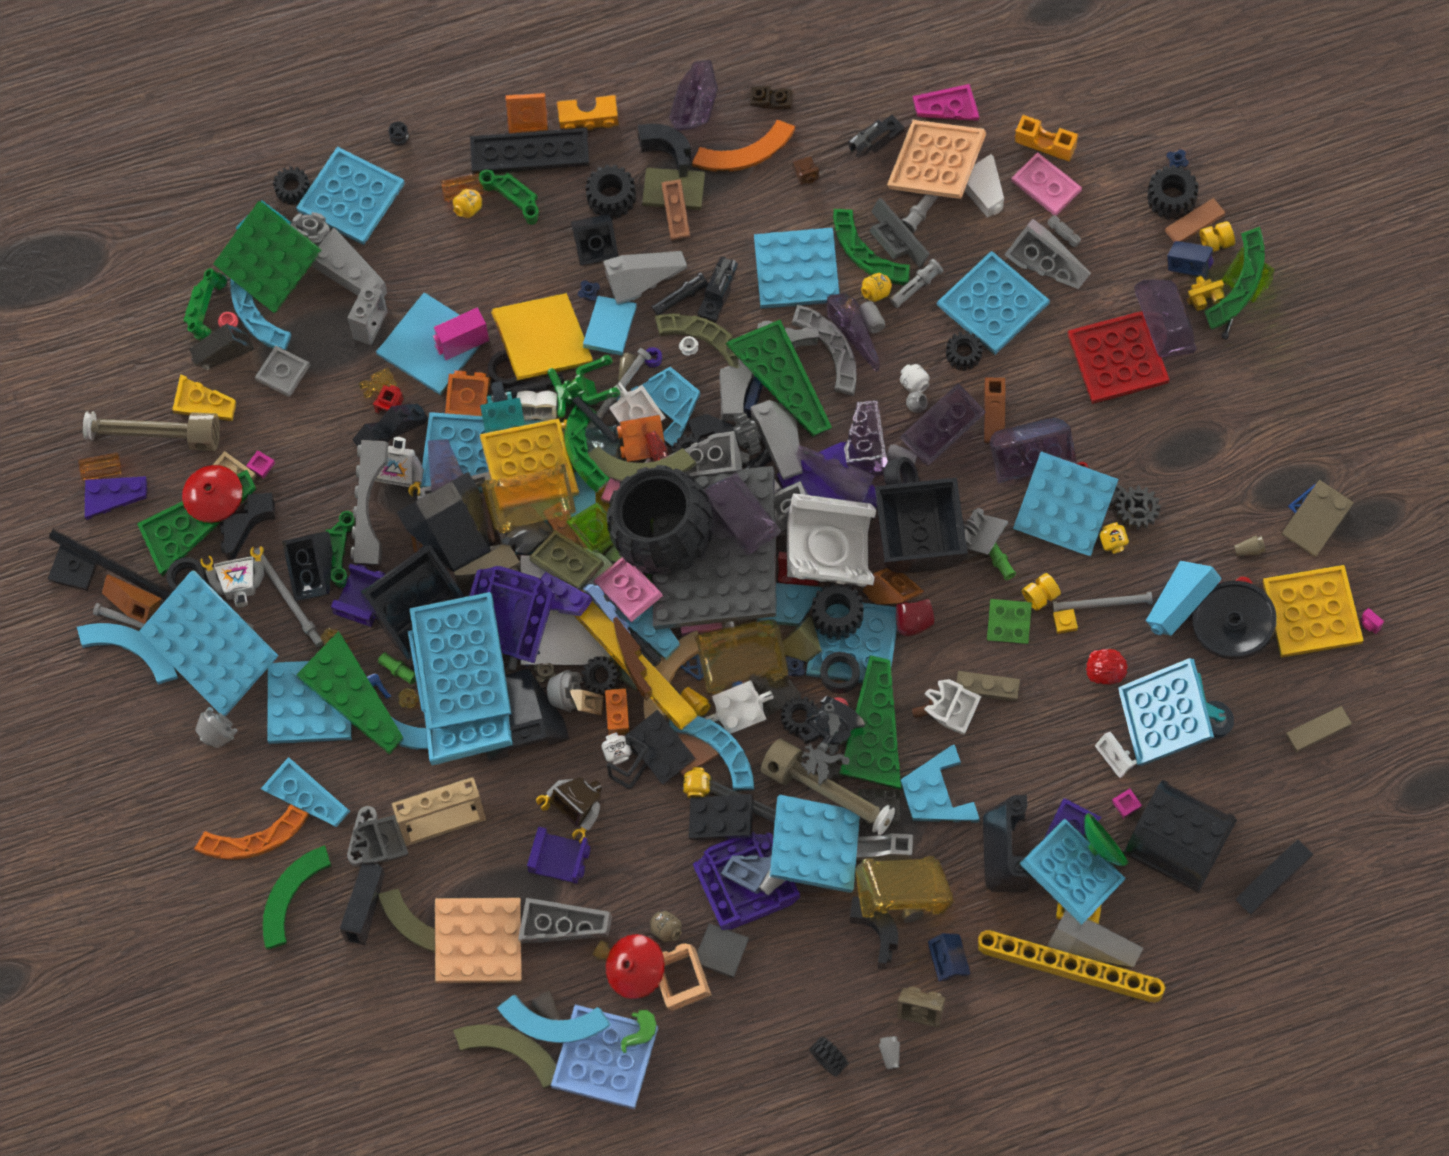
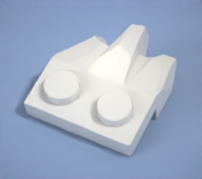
[924,679,981,735]

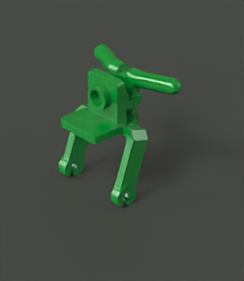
[548,355,621,418]

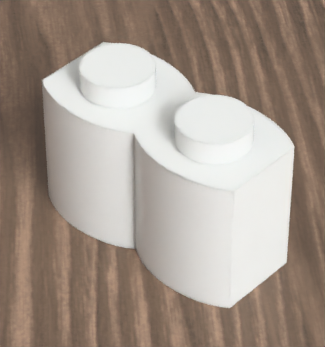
[517,391,558,421]

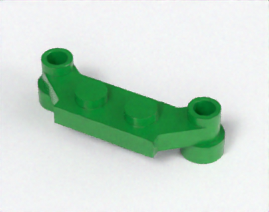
[479,170,539,225]
[183,268,227,342]
[326,511,356,588]

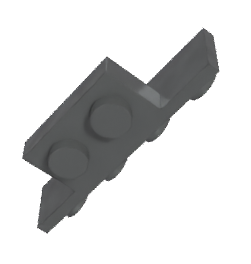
[870,198,929,268]

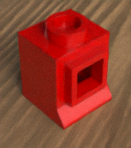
[373,385,404,414]

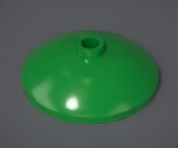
[1084,813,1128,866]

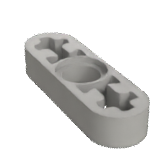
[347,806,378,867]

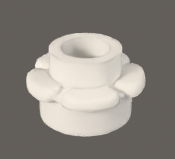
[679,336,699,356]

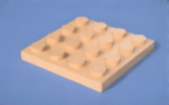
[887,120,986,199]
[435,898,521,983]

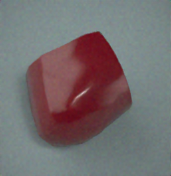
[896,599,934,637]

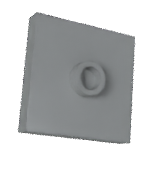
[255,346,311,397]

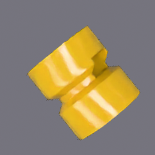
[1200,221,1235,252]
[1022,573,1061,611]

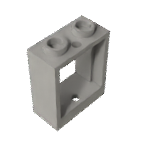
[347,284,388,345]

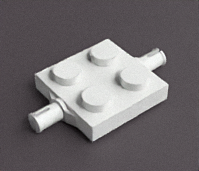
[609,383,665,424]
[705,681,773,734]

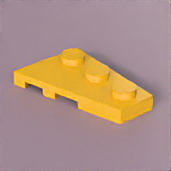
[172,374,236,421]

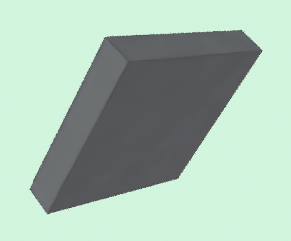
[697,923,749,978]

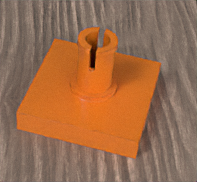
[506,93,548,133]

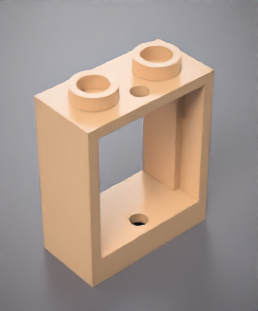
[659,943,711,1011]

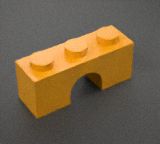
[557,95,619,130]
[1015,115,1078,162]

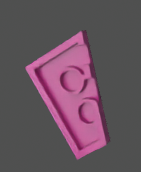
[913,84,979,121]

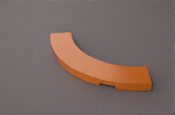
[692,120,795,171]
[194,804,310,860]

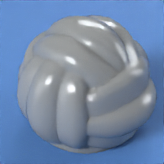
[906,391,928,413]

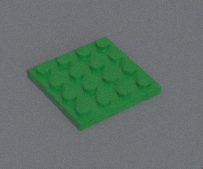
[213,201,322,313]

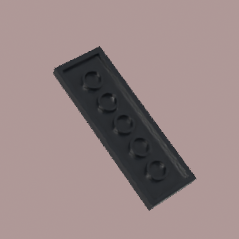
[470,128,589,174]

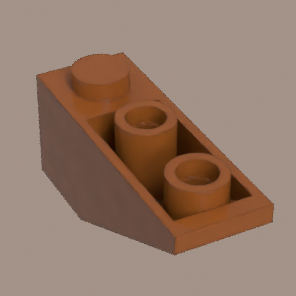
[984,377,1005,443]
[102,574,161,624]

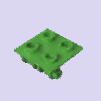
[987,599,1032,644]

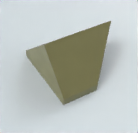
[772,616,821,662]

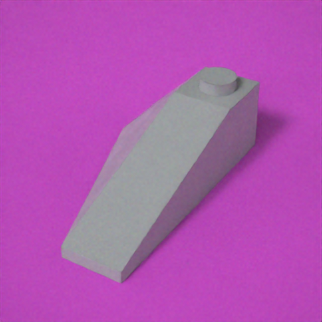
[603,251,687,305]
[1047,910,1143,967]

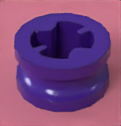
[645,347,662,368]

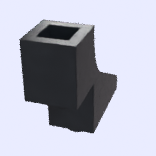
[352,404,429,447]
[220,493,275,560]

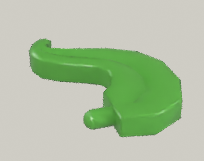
[621,1010,656,1053]

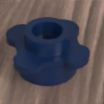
[1167,149,1189,168]
[578,280,600,301]
[784,656,805,676]

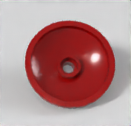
[182,465,243,523]
[606,934,665,999]

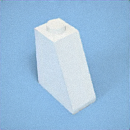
[964,154,1004,218]

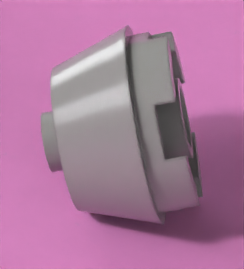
[291,212,330,246]
[547,670,583,712]
[195,707,238,748]

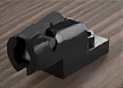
[848,115,905,158]
[697,256,738,323]

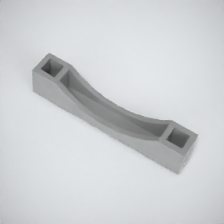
[351,440,389,565]
[856,834,913,863]

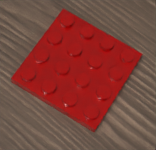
[1067,310,1170,404]

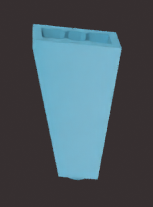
[1146,561,1222,636]

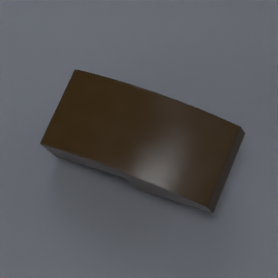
[750,85,792,109]

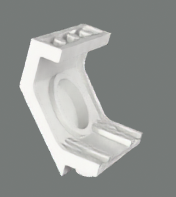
[787,493,876,587]

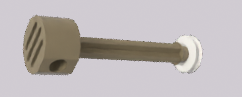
[83,411,220,451]
[761,739,895,836]

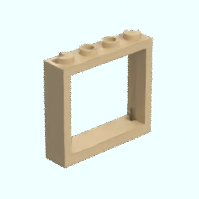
[392,777,486,846]

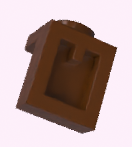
[793,156,819,185]

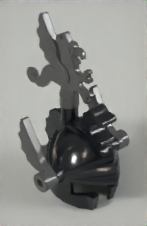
[800,696,865,785]

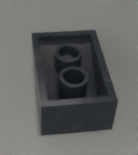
[282,531,333,601]

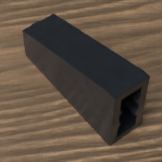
[340,863,385,946]

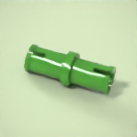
[989,543,1016,580]
[378,652,416,685]

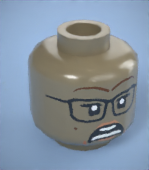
[650,911,682,943]

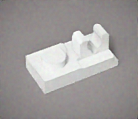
[1095,732,1137,778]

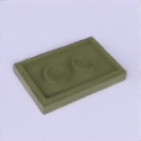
[642,168,705,210]
[530,530,604,590]

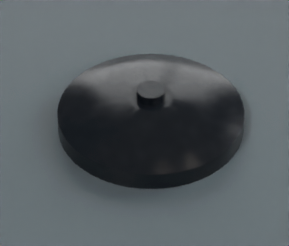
[1193,581,1277,660]

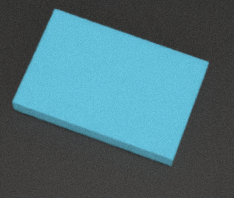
[583,296,637,355]

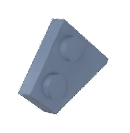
[721,856,772,894]

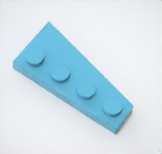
[610,601,680,660]
[261,757,350,827]

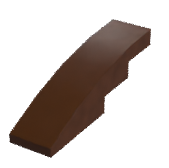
[613,617,653,700]

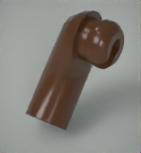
[912,700,934,718]

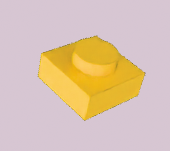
[1053,609,1078,634]

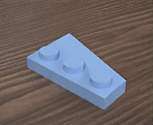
[582,584,631,634]

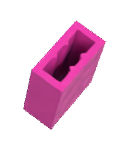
[433,307,489,360]

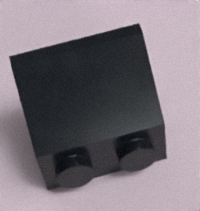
[571,214,619,266]

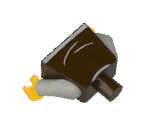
[536,777,602,844]

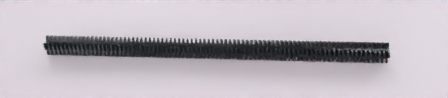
[49,528,172,600]

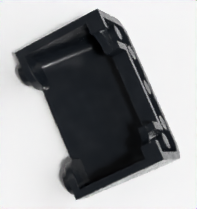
[983,795,1030,892]

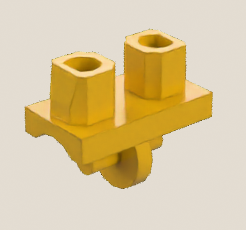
[1187,276,1225,311]

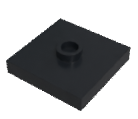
[48,545,99,591]

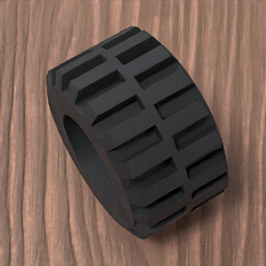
[586,165,636,219]
[1147,165,1199,220]
[812,583,864,640]

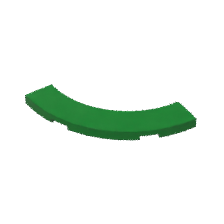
[833,209,910,285]
[1204,226,1265,330]
[564,405,610,493]
[263,845,331,950]

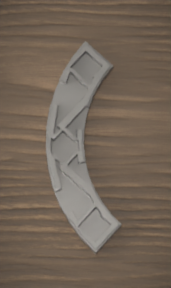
[792,304,857,396]

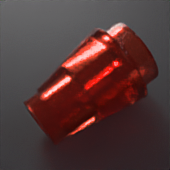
[645,431,669,462]

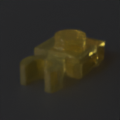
[359,367,397,398]

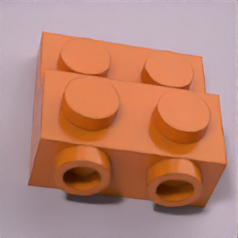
[445,370,491,416]
[617,415,667,462]

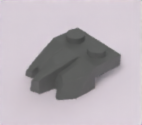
[496,505,553,554]
[351,815,408,863]

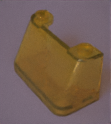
[481,464,576,533]
[694,619,789,694]
[855,856,954,917]

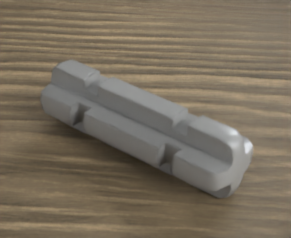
[1048,215,1081,247]

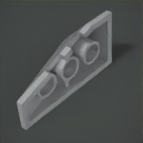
[1005,219,1091,289]
[751,400,802,480]
[658,431,742,477]

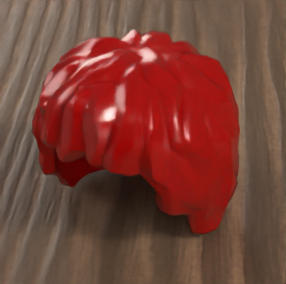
[1086,649,1128,686]

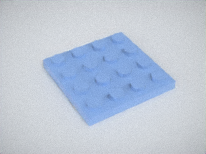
[551,1005,658,1109]

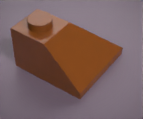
[862,568,924,604]

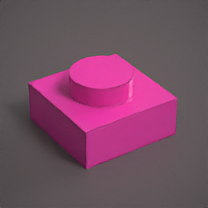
[246,450,275,479]
[1360,608,1384,634]
[1112,789,1142,818]

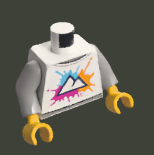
[375,437,424,497]
[200,546,264,607]

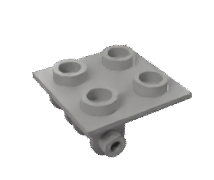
[964,508,1008,555]

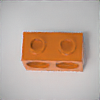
[605,689,630,736]

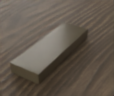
[1286,706,1352,753]

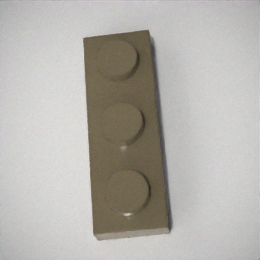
[956,671,1020,701]

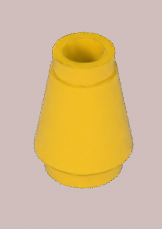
[681,687,711,717]

